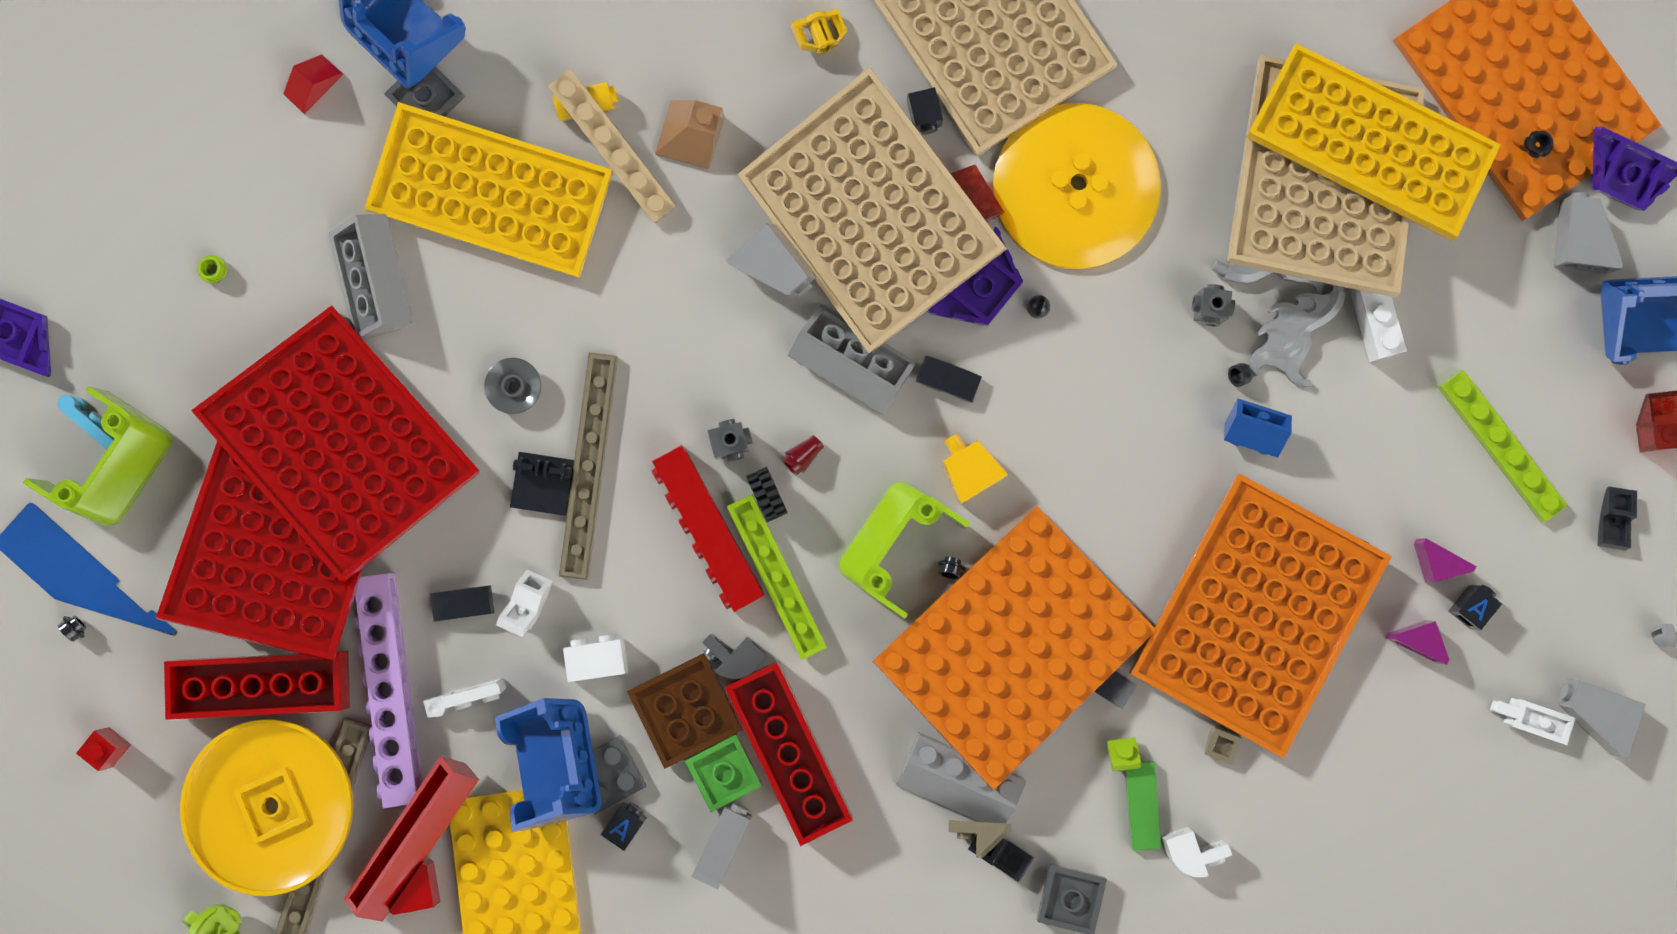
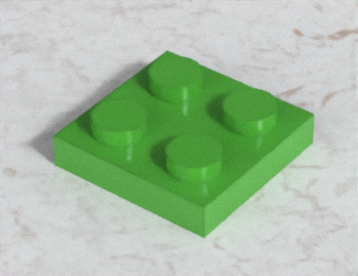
[685,733,763,812]

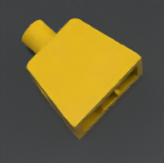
[942,433,1008,504]

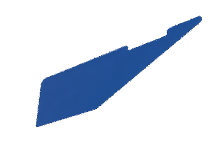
[0,503,175,635]

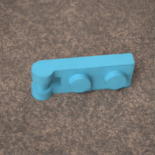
[57,395,114,450]

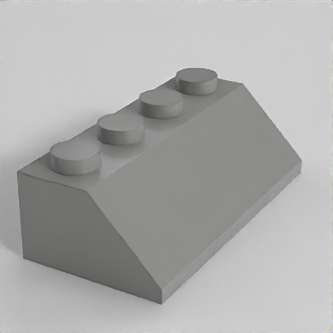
[329,214,412,340]
[787,304,916,415]
[896,732,1027,823]

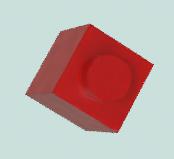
[76,727,131,771]

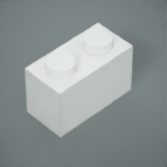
[563,634,628,682]

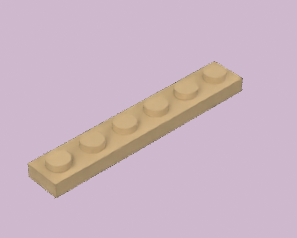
[548,69,676,223]

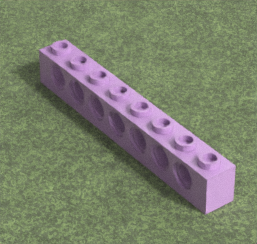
[353,573,422,808]

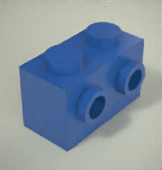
[1224,398,1292,458]

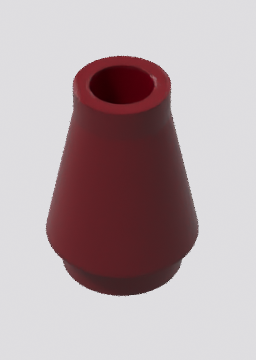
[782,435,824,476]

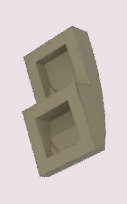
[1204,721,1242,765]

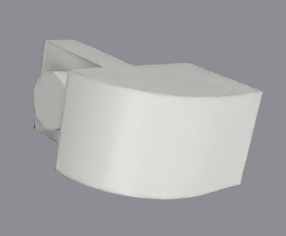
[496,570,553,637]
[1161,827,1232,877]

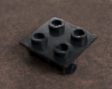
[510,452,574,516]

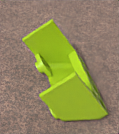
[23,386,173,526]
[839,482,970,619]

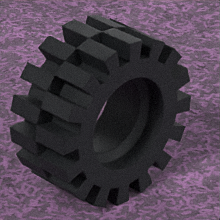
[746,467,788,523]

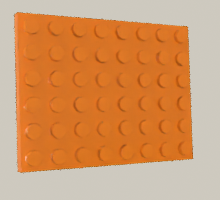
[1393,0,1662,221]
[1129,473,1392,759]
[872,506,1156,790]

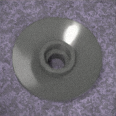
[484,358,541,414]

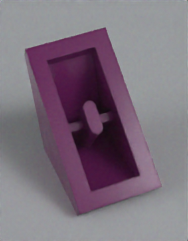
[1414,538,1477,582]
[1386,620,1450,665]

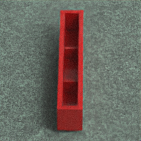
[651,445,765,612]
[344,756,479,922]

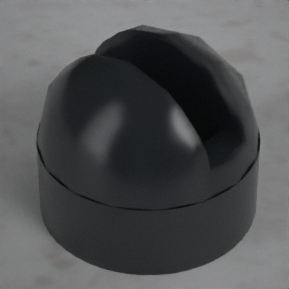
[1027,295,1050,319]
[1228,363,1254,387]

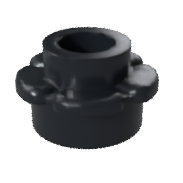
[1524,131,1553,158]
[938,556,966,579]
[58,616,86,642]

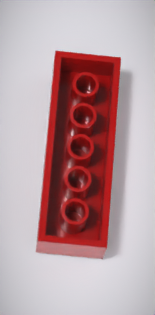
[164,651,350,720]
[725,661,853,847]

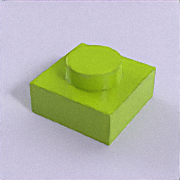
[1106,737,1142,772]

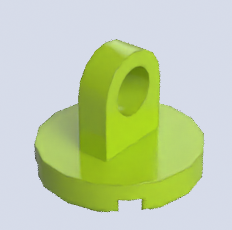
[182,904,241,934]

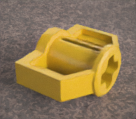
[790,8,847,54]

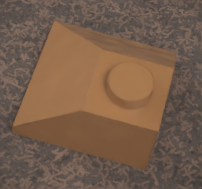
[655,100,724,169]

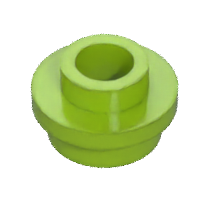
[198,255,227,284]

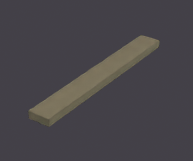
[559,352,618,580]
[275,718,372,934]

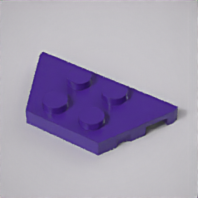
[1592,126,1677,211]
[927,227,1023,327]
[0,298,51,377]

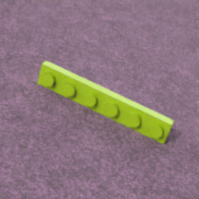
[1437,370,1568,523]
[727,494,827,660]

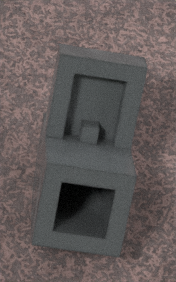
[702,633,768,679]

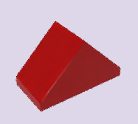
[283,55,343,114]
[389,858,441,915]

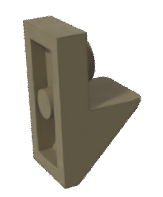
[948,820,1012,858]

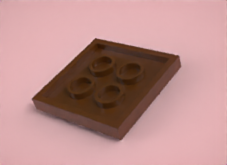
[627,652,742,769]

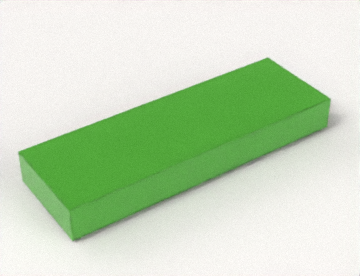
[1125,761,1161,851]

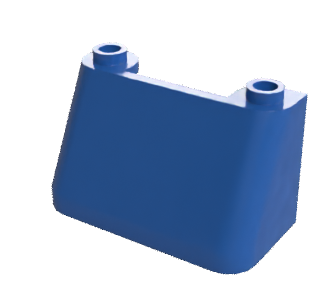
[339,0,466,88]
[1600,276,1677,365]
[495,698,601,832]

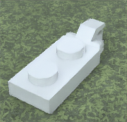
[423,678,506,718]
[1490,698,1576,746]

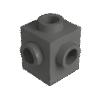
[1192,284,1235,327]
[707,419,753,462]

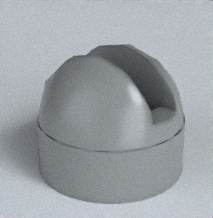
[1651,624,1676,647]

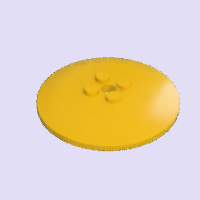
[993,103,1161,270]
[180,719,353,896]

